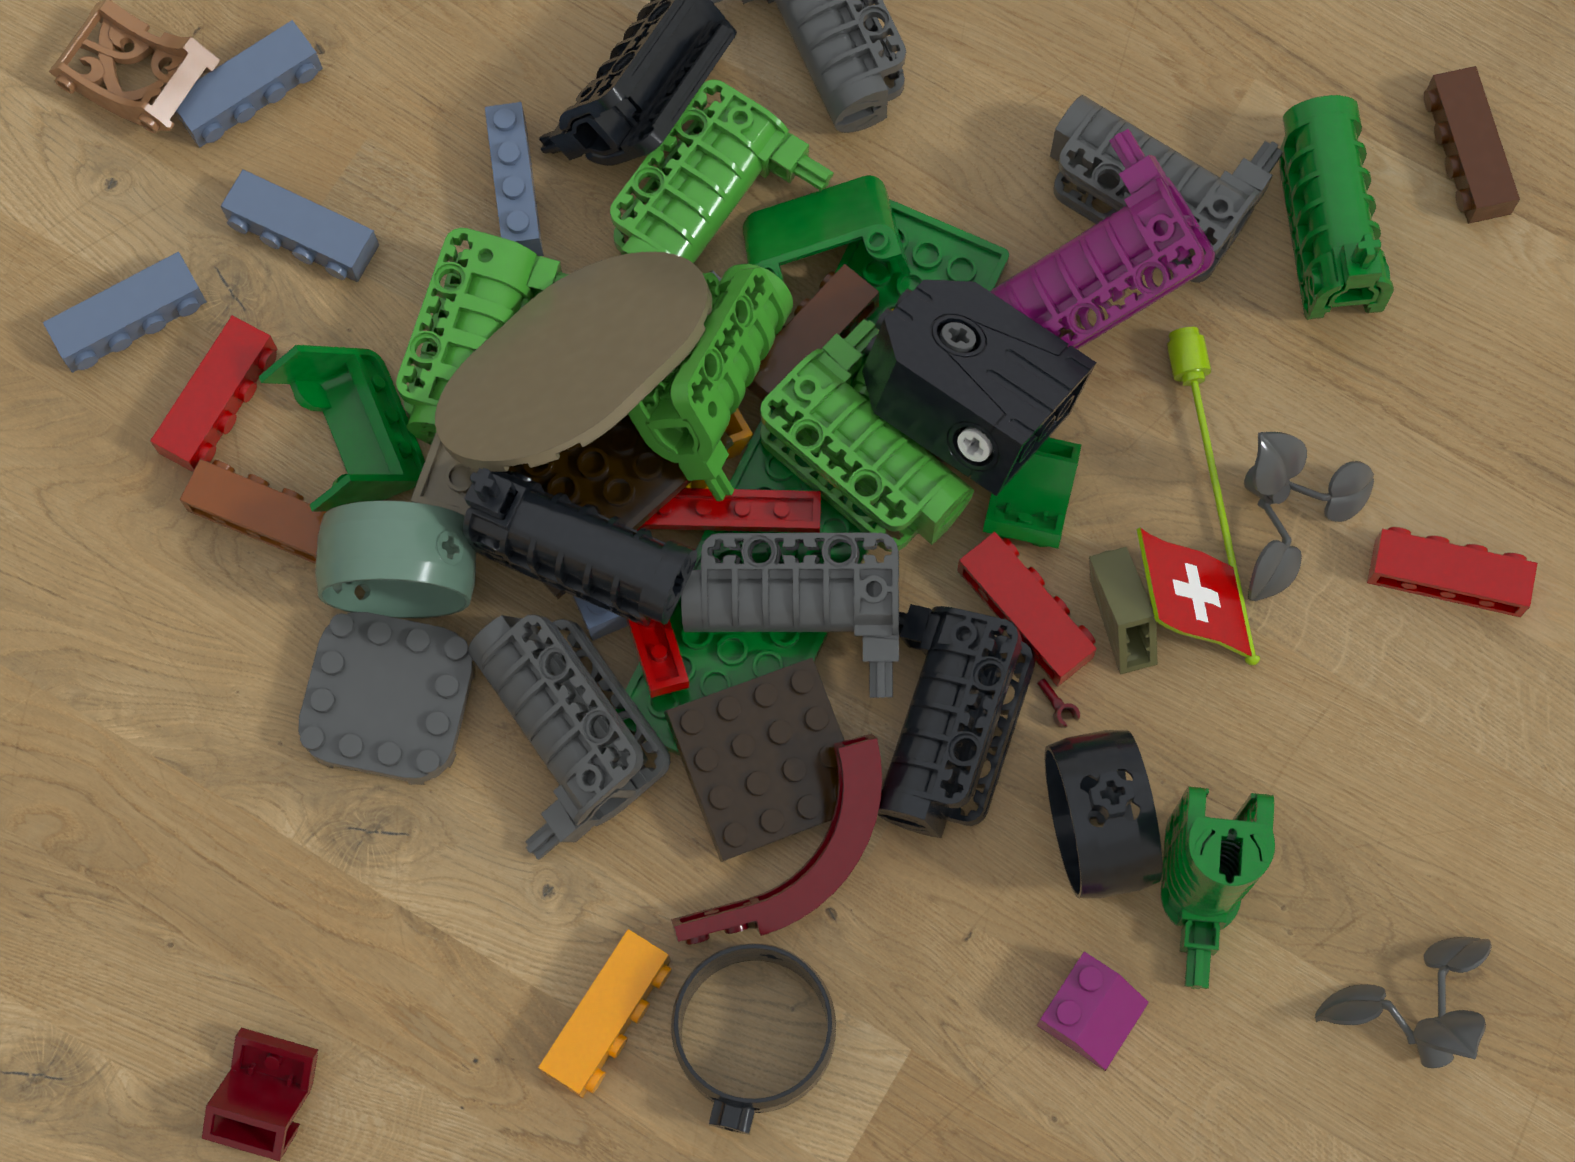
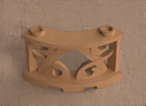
[49,0,220,133]

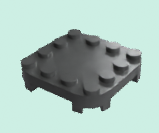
[298,612,476,785]

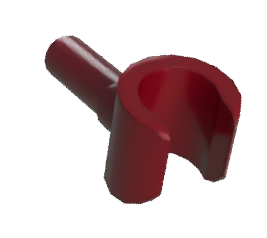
[1037,678,1080,728]

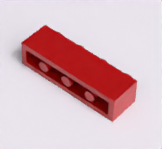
[150,315,278,472]
[1367,527,1538,618]
[957,532,1097,687]

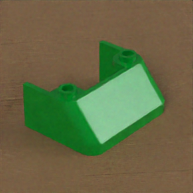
[259,345,425,512]

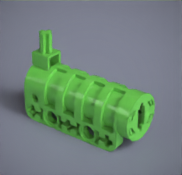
[396,228,569,445]
[628,264,793,501]

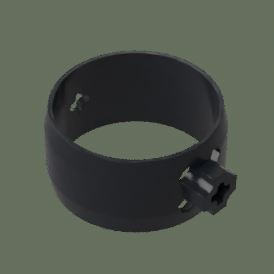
[1044,730,1163,898]
[671,943,836,1135]

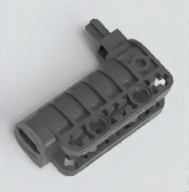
[711,0,906,133]
[1050,95,1283,283]
[681,533,899,698]
[468,615,671,860]

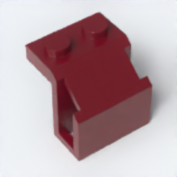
[201,1027,319,1161]

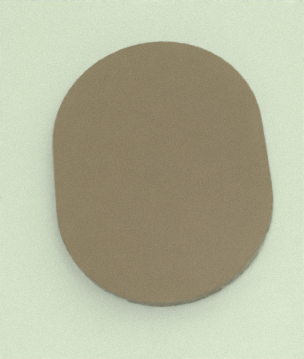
[435,252,713,472]

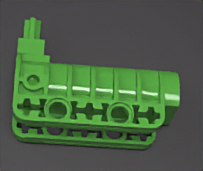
[610,80,834,263]
[760,319,974,552]

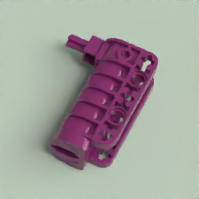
[990,128,1215,350]

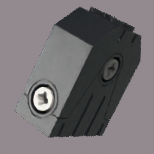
[862,280,1097,496]

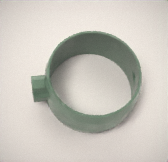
[315,501,477,618]

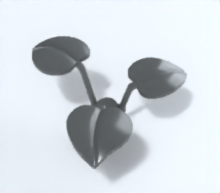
[1244,432,1374,601]
[1315,937,1492,1068]

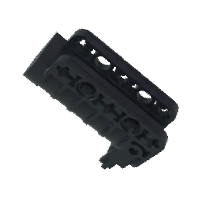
[539,0,737,166]
[463,468,697,626]
[878,604,1036,838]

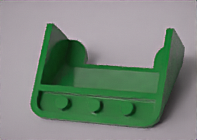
[743,175,911,281]

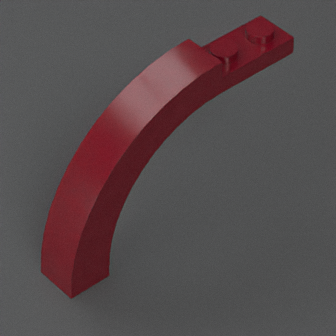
[671,733,882,945]

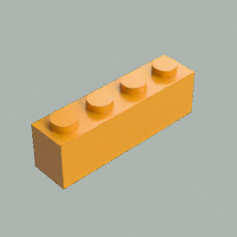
[538,929,672,1098]

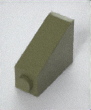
[1089,547,1158,675]

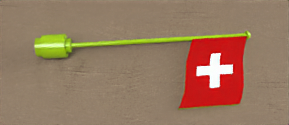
[1136,327,1260,666]

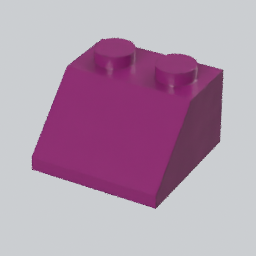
[1036,951,1149,1071]

